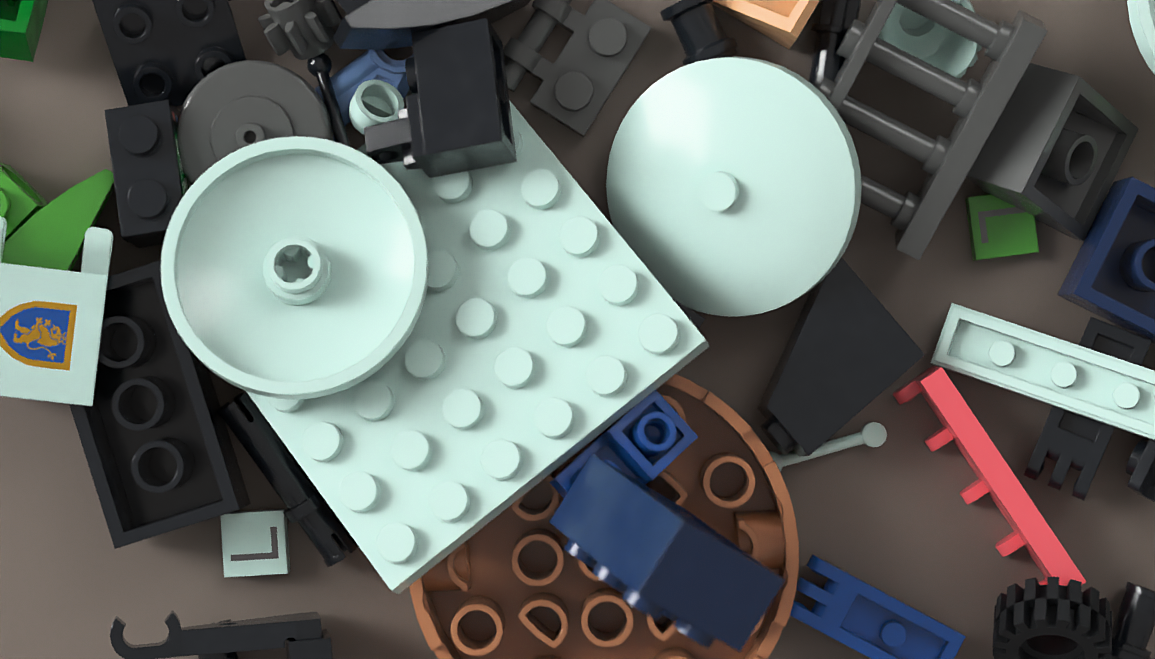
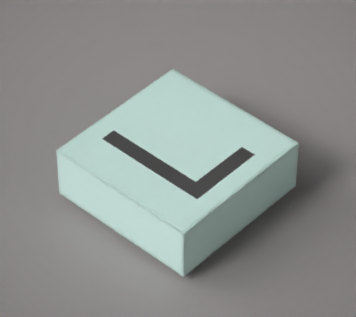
[220,509,290,578]

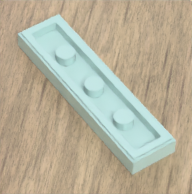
[931,303,1155,441]

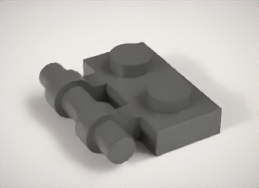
[503,0,651,137]

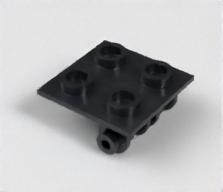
[92,0,247,107]

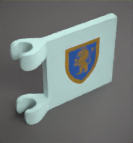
[0,216,113,406]

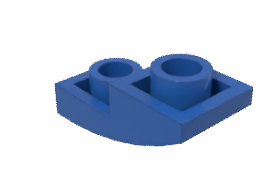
[549,390,698,498]

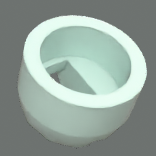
[349,80,404,135]

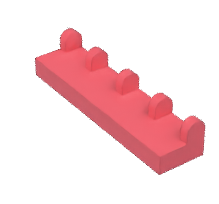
[893,366,1086,586]

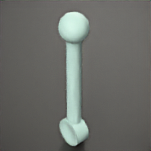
[769,422,887,472]

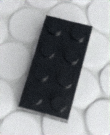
[69,260,251,549]

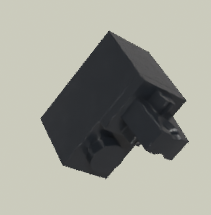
[364,18,517,178]

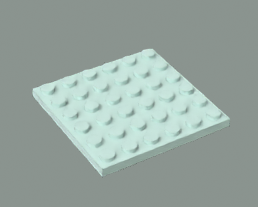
[246,100,709,594]

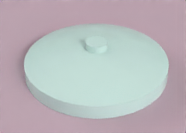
[606,57,862,317]
[161,136,429,400]

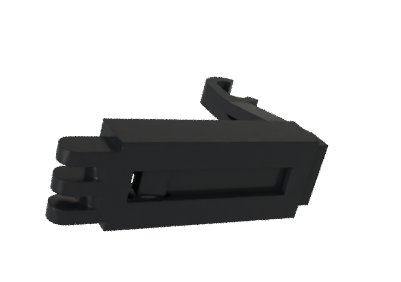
[110,610,333,659]

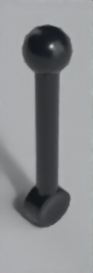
[307,53,351,147]

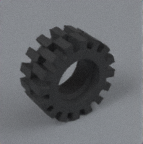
[992,577,1112,659]

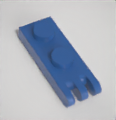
[790,554,966,659]

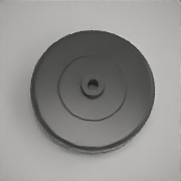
[176,60,334,185]

